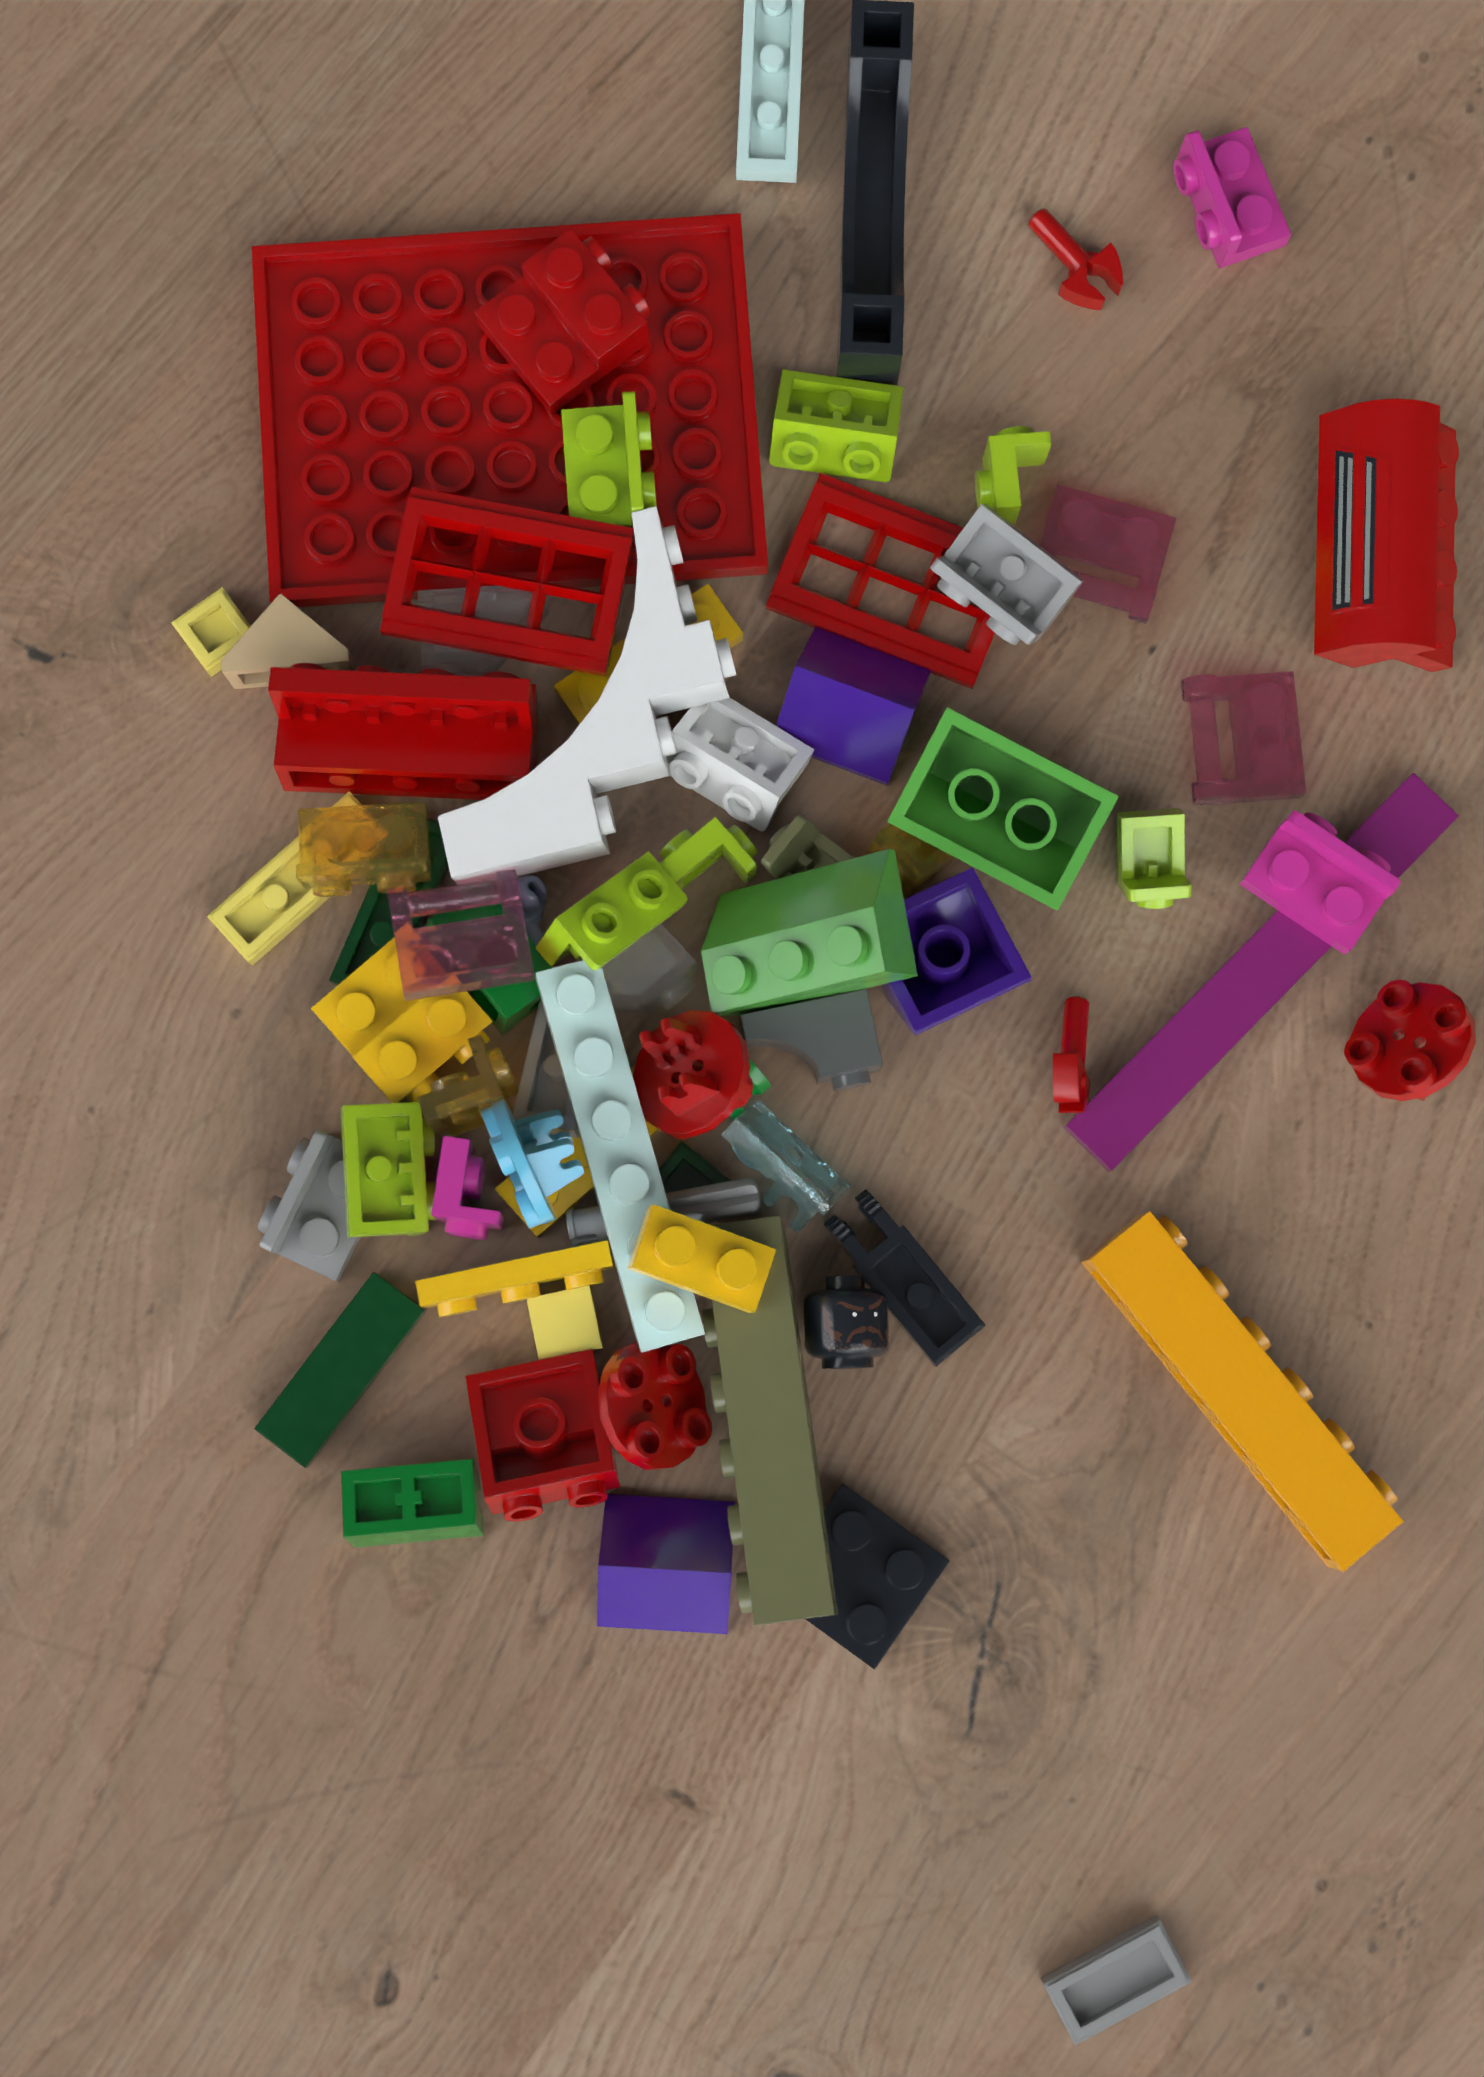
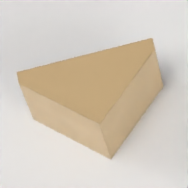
[221,594,357,689]

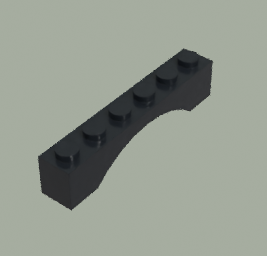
[837,0,914,385]

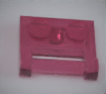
[1039,484,1176,624]
[1181,671,1306,805]
[387,869,534,1001]

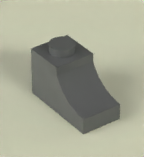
[740,989,883,1091]

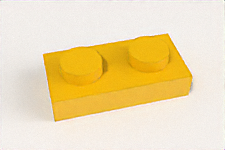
[627,1204,776,1313]

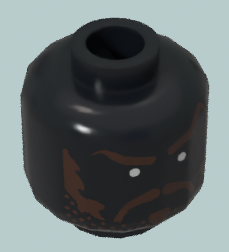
[804,1275,889,1369]

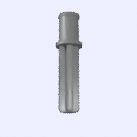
[566,1178,761,1247]

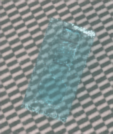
[721,1100,851,1231]

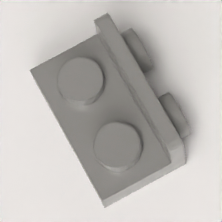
[258,1129,361,1282]

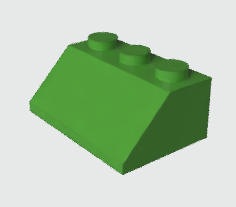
[887,707,1119,911]
[701,849,918,1017]

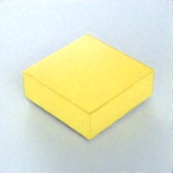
[171,587,251,677]
[526,1286,604,1360]

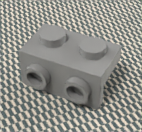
[930,504,1084,645]

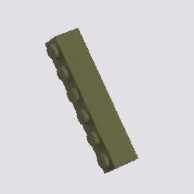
[702,1215,838,1626]

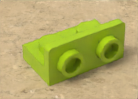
[769,369,904,482]
[561,391,657,528]
[535,851,688,970]
[340,1102,436,1238]

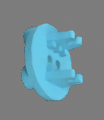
[481,1099,584,1229]

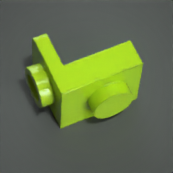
[975,426,1052,526]
[1117,808,1192,909]
[659,816,758,890]

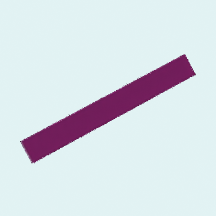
[1063,773,1459,1172]

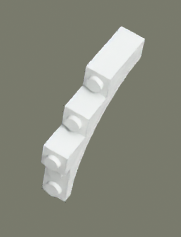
[438,506,736,890]

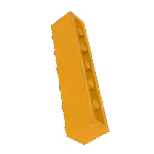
[1081,1211,1404,1572]

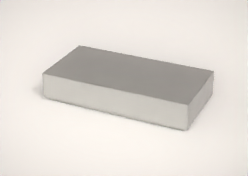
[1040,1915,1192,2045]

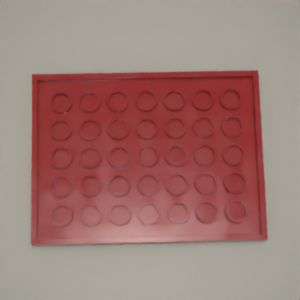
[251,213,769,607]

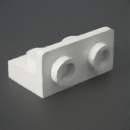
[665,697,814,831]

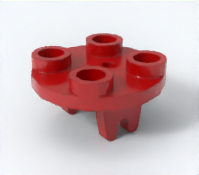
[1344,979,1476,1101]
[633,1010,753,1139]
[598,1341,712,1470]

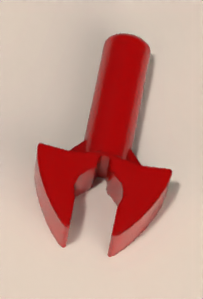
[1028,208,1123,310]
[1053,996,1091,1113]

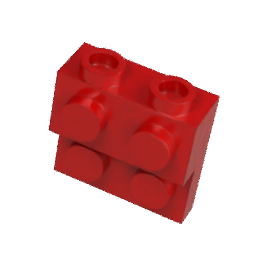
[474,228,650,415]
[465,1349,621,1522]

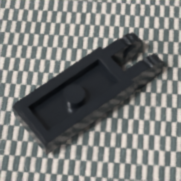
[824,1189,986,1367]

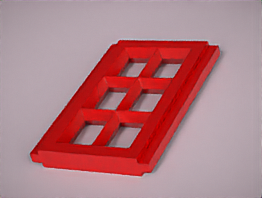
[766,473,995,689]
[380,487,635,677]

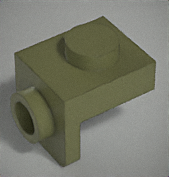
[761,814,854,879]

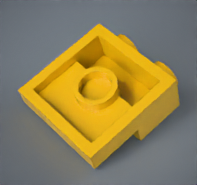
[311,925,493,1103]

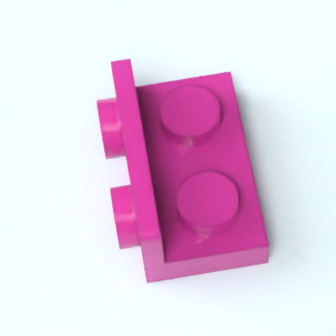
[1173,127,1292,269]
[1239,810,1401,955]
[431,1136,504,1240]

